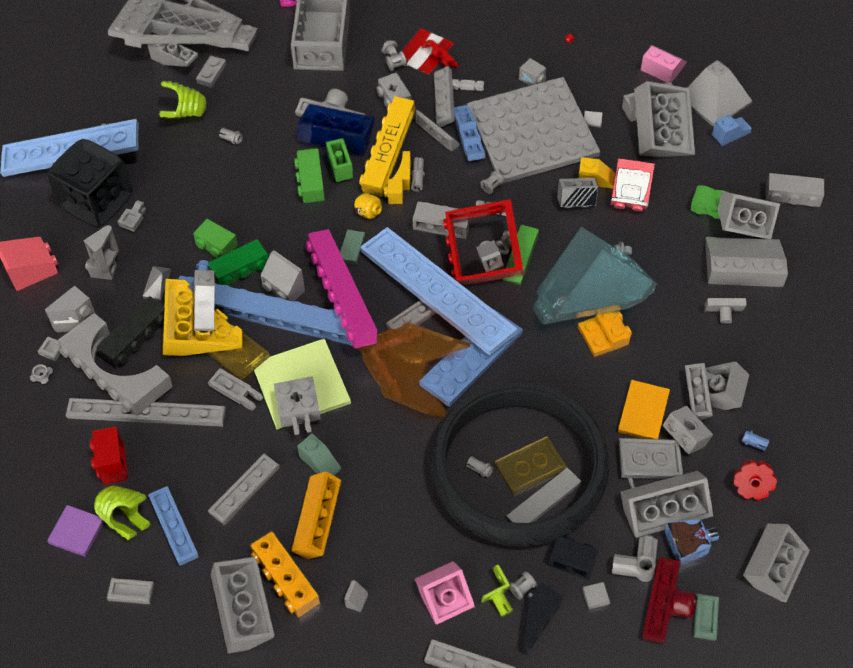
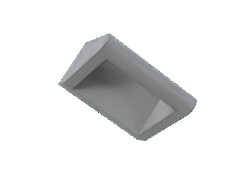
[84,225,119,274]

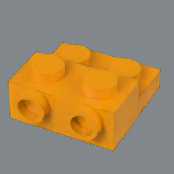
[578,307,632,357]

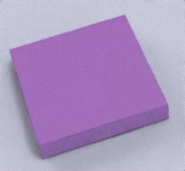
[47,505,104,557]

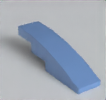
[454,105,485,161]

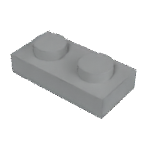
[196,56,227,88]

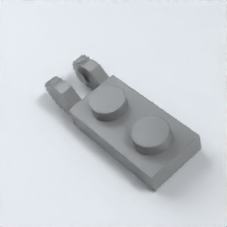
[208,368,263,411]

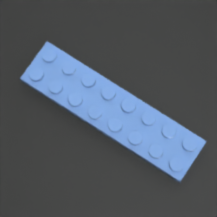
[0,119,139,177]

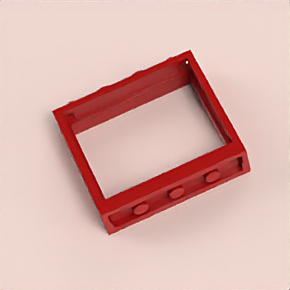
[443,199,524,286]

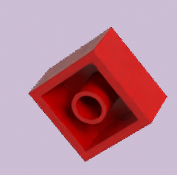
[90,426,128,485]

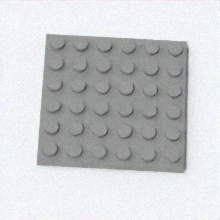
[467,77,600,183]

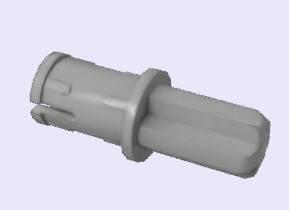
[411,157,425,191]

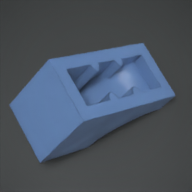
[712,114,752,146]

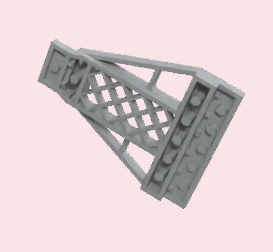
[108,0,258,51]

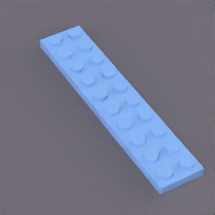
[360,227,518,355]

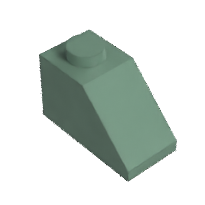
[297,434,341,476]

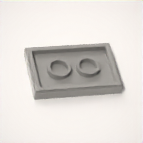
[618,438,683,479]

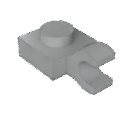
[117,200,146,232]

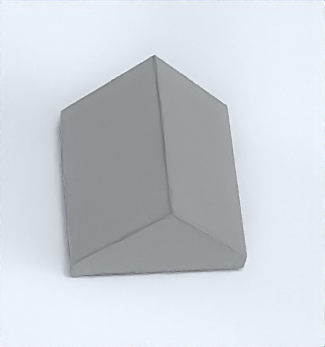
[584,111,602,128]

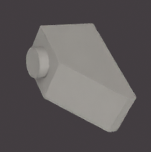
[476,240,504,272]

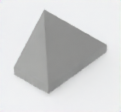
[142,266,171,301]

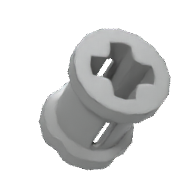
[386,51,407,71]
[480,171,504,194]
[496,230,511,255]
[509,571,537,600]

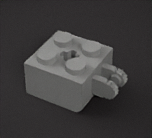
[274,376,321,435]

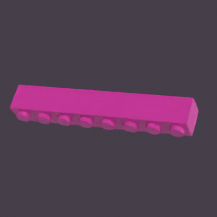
[305,229,377,348]

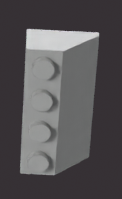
[620,471,713,538]
[211,557,274,654]

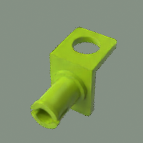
[481,564,513,617]

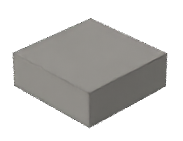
[38,337,61,361]
[582,582,610,609]

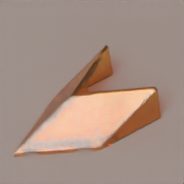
[357,322,471,418]

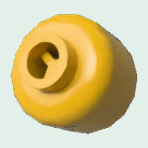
[354,193,382,219]

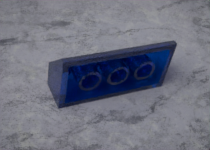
[297,104,375,154]

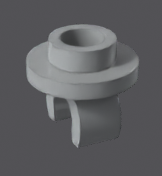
[382,41,398,57]
[612,242,632,260]

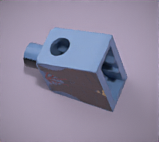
[664,519,719,566]

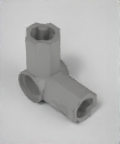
[612,535,658,582]

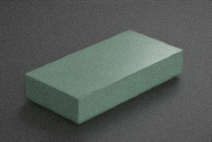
[340,229,365,265]
[693,594,719,641]

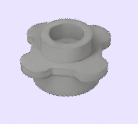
[30,364,53,384]

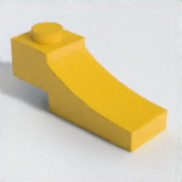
[384,151,411,204]

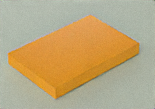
[618,380,670,439]

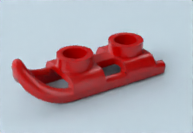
[421,40,459,68]

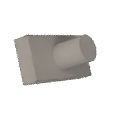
[704,298,746,324]

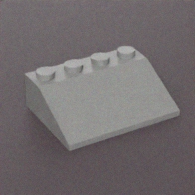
[634,81,695,157]
[705,237,788,287]

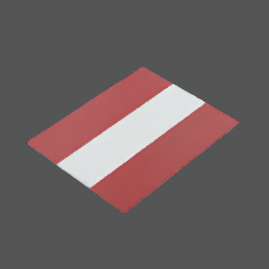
[402,29,454,74]

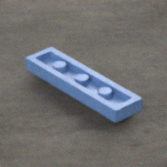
[148,486,199,566]

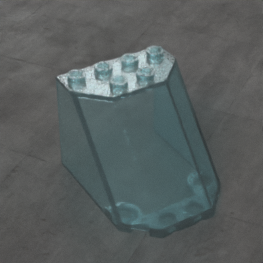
[532,227,657,325]

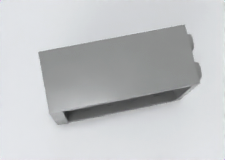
[291,0,350,71]

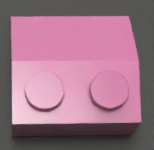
[641,46,687,83]
[415,561,475,625]

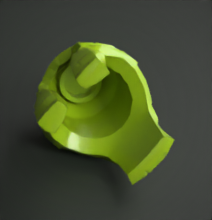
[159,81,206,119]
[94,486,151,540]

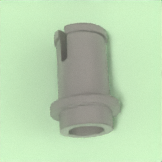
[219,128,243,145]
[466,456,493,478]

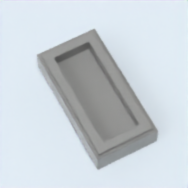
[107,578,155,604]

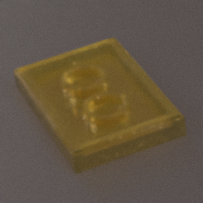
[207,324,270,380]
[494,436,568,497]

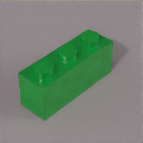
[208,239,268,286]

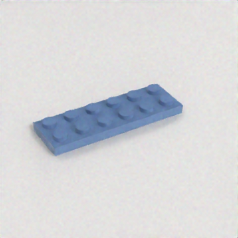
[419,309,523,407]

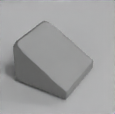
[344,580,368,612]

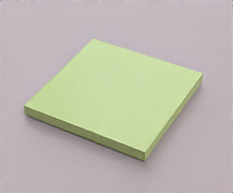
[252,339,351,430]

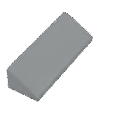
[416,110,460,151]
[685,363,713,421]

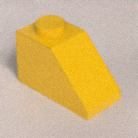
[579,157,615,189]

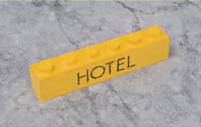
[359,96,415,197]

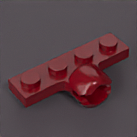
[643,557,696,643]

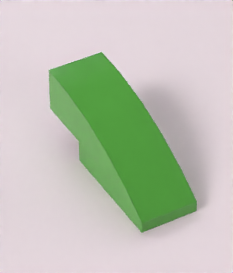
[503,225,539,285]

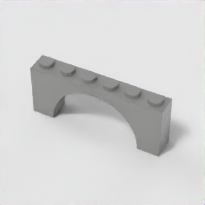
[58,313,172,416]

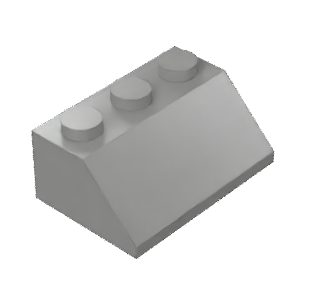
[718,191,780,239]
[743,524,810,602]

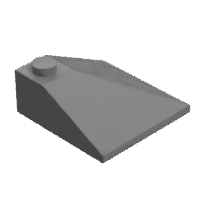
[688,60,752,127]

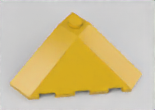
[163,279,242,356]

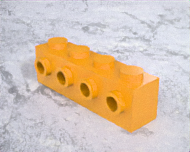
[292,471,341,560]
[250,531,320,618]

